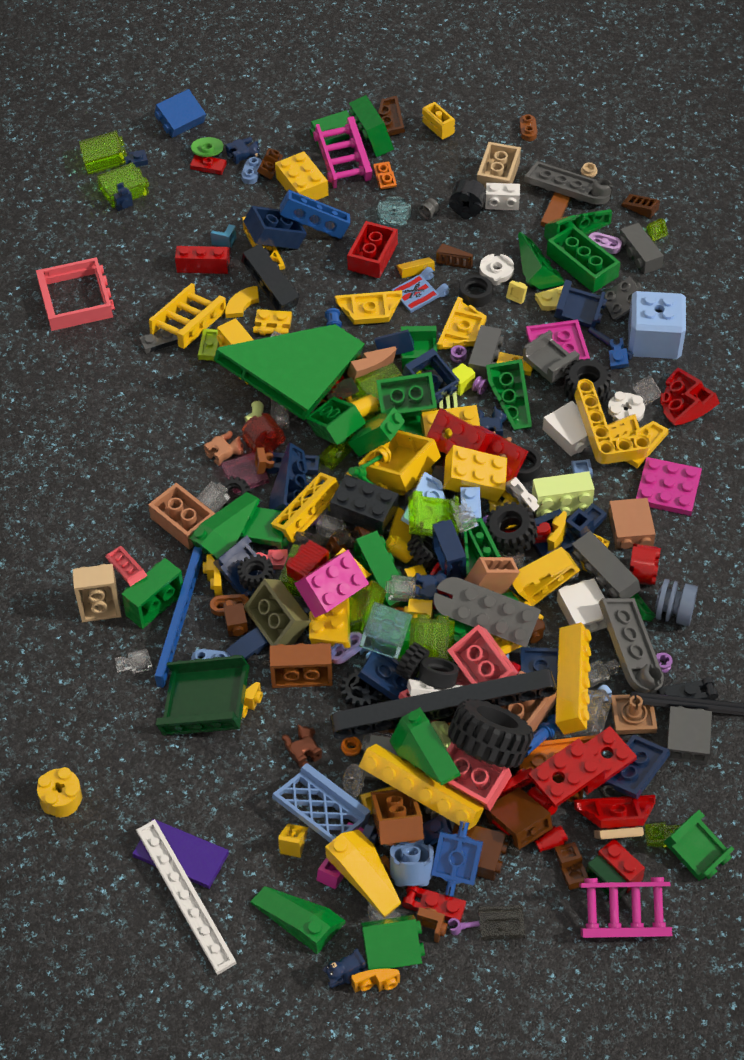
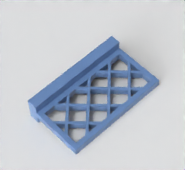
[272,763,371,842]

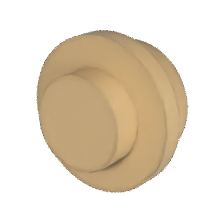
[581,163,597,178]

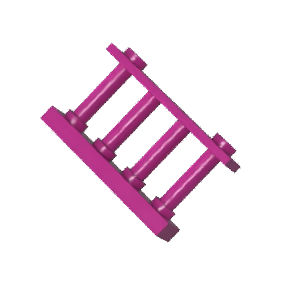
[313,116,372,189]
[579,877,672,938]

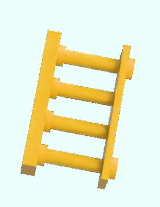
[149,283,226,349]

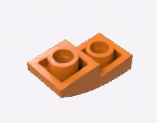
[373,161,397,190]

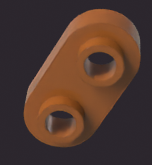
[519,114,537,141]
[210,594,249,616]

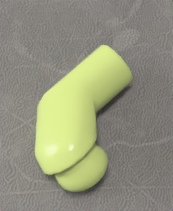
[244,401,264,425]

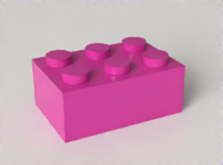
[294,550,369,618]

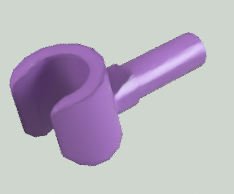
[448,918,479,935]

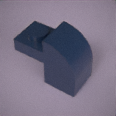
[566,503,607,538]

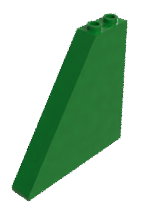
[214,324,365,420]

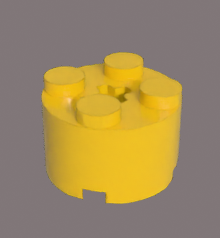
[37,767,82,818]

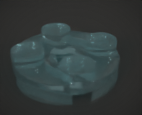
[377,196,411,225]

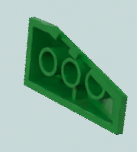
[544,209,612,241]
[189,492,260,560]
[390,707,461,785]
[250,886,346,954]

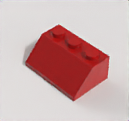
[175,246,231,274]

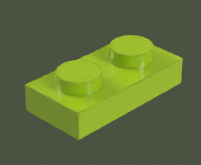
[198,329,219,361]

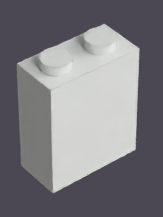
[543,401,600,456]
[557,578,607,633]

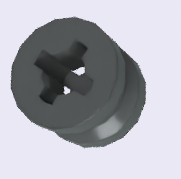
[418,198,440,219]

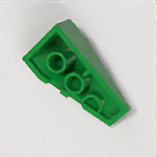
[518,232,565,290]
[486,359,532,431]

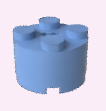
[390,840,434,887]

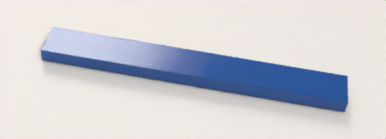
[155,547,203,688]

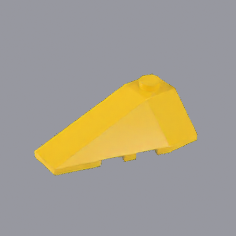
[325,830,401,918]

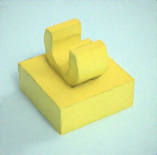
[506,280,528,304]

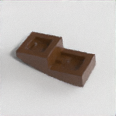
[554,842,589,890]

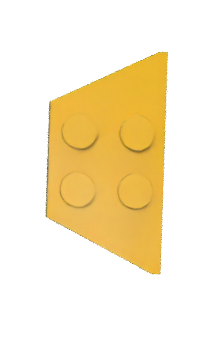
[335,290,402,325]
[437,297,487,349]
[309,597,351,648]

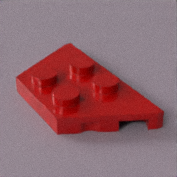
[574,795,655,829]

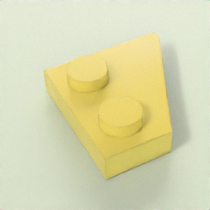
[535,286,563,311]

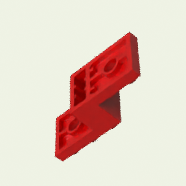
[426,408,529,482]
[528,726,637,808]

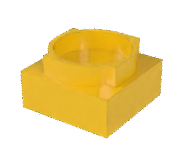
[358,430,441,496]

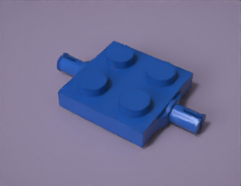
[431,821,484,896]

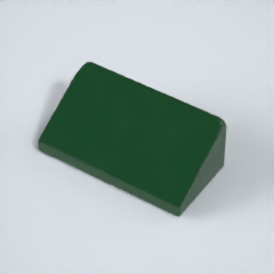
[586,855,628,902]

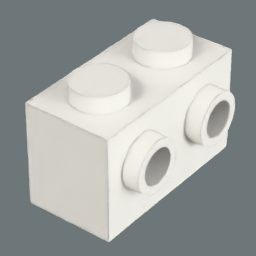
[485,183,520,210]

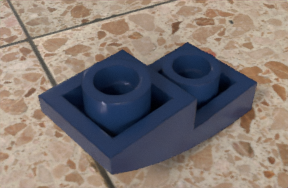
[226,627,269,660]

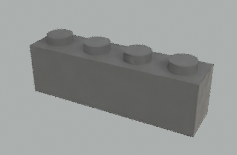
[572,531,641,598]

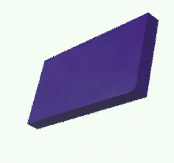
[132,819,229,889]

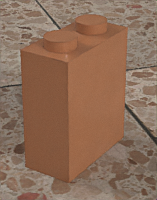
[608,498,656,549]
[465,557,520,594]

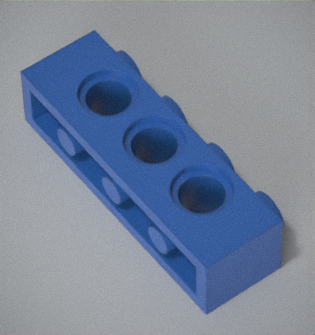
[280,190,350,239]

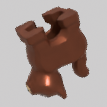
[282,724,322,768]

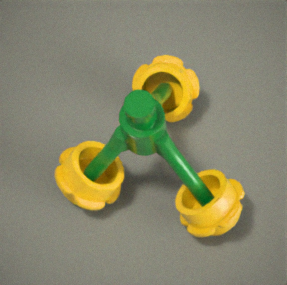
[346,446,391,489]

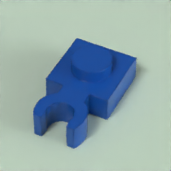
[609,338,629,370]

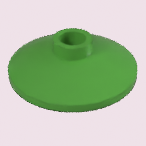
[191,137,224,157]

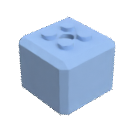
[628,291,686,359]

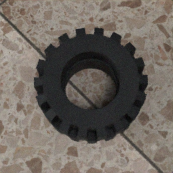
[564,359,611,405]
[486,502,538,556]

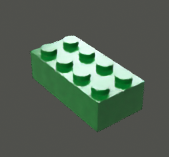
[546,225,620,293]

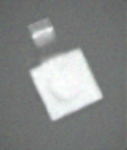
[115,649,152,674]
[588,659,620,687]

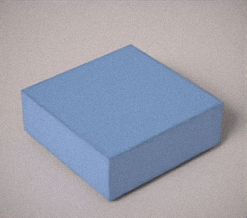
[571,459,593,478]

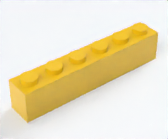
[555,622,592,735]
[359,744,485,830]

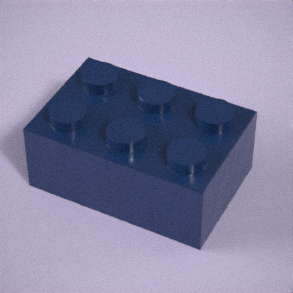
[243,206,307,249]

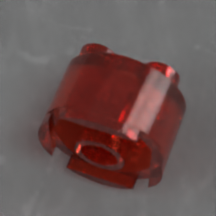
[241,413,286,454]

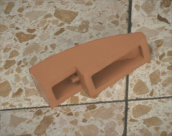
[348,346,397,384]

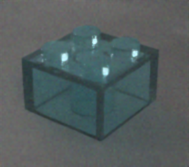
[359,602,412,660]

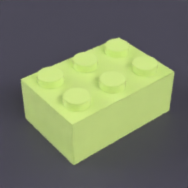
[532,471,594,518]

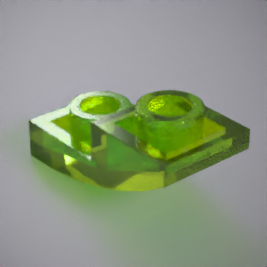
[645,822,681,848]

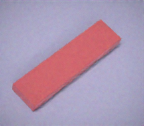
[105,546,147,586]

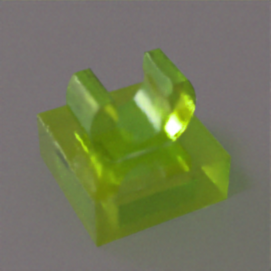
[646,218,668,241]

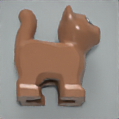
[204,431,243,466]

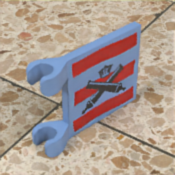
[392,267,449,313]

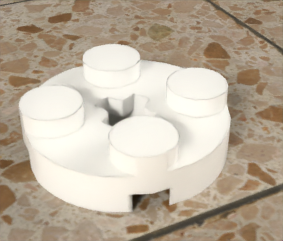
[479,254,514,286]
[608,391,645,422]

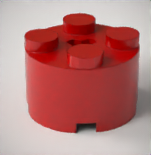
[629,543,661,585]

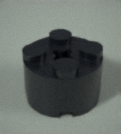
[449,178,486,219]

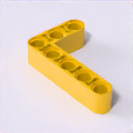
[574,379,651,464]

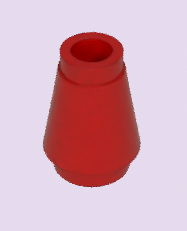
[535,825,568,852]

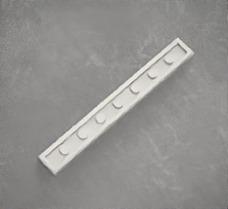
[136,819,237,975]

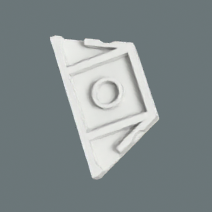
[506,477,539,512]

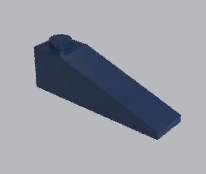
[269,442,309,511]

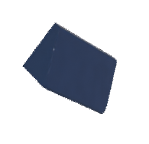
[374,330,414,355]

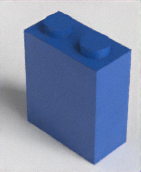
[154,89,206,138]

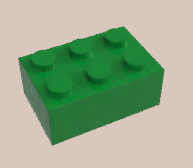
[376,372,437,418]
[306,396,366,445]
[122,558,183,629]

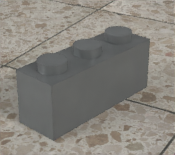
[619,223,664,274]
[468,325,504,379]

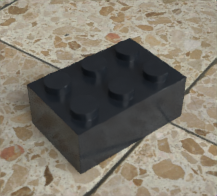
[330,474,399,535]

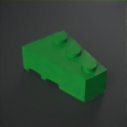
[463,518,501,577]

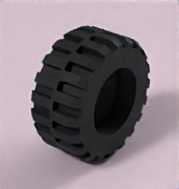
[448,699,534,768]

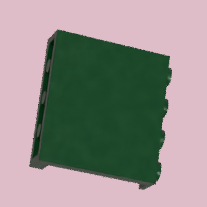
[156,655,249,736]

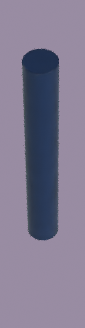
[588,327,634,360]

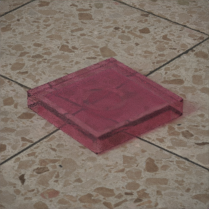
[221,452,269,494]

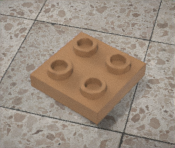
[610,694,657,735]

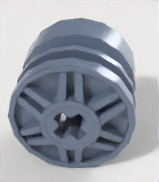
[655,579,698,627]

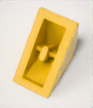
[278,823,309,858]

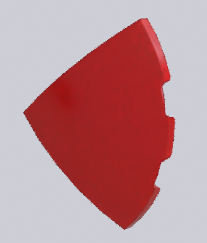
[661,368,720,426]

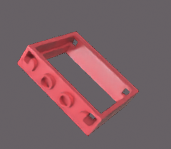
[36,257,115,331]

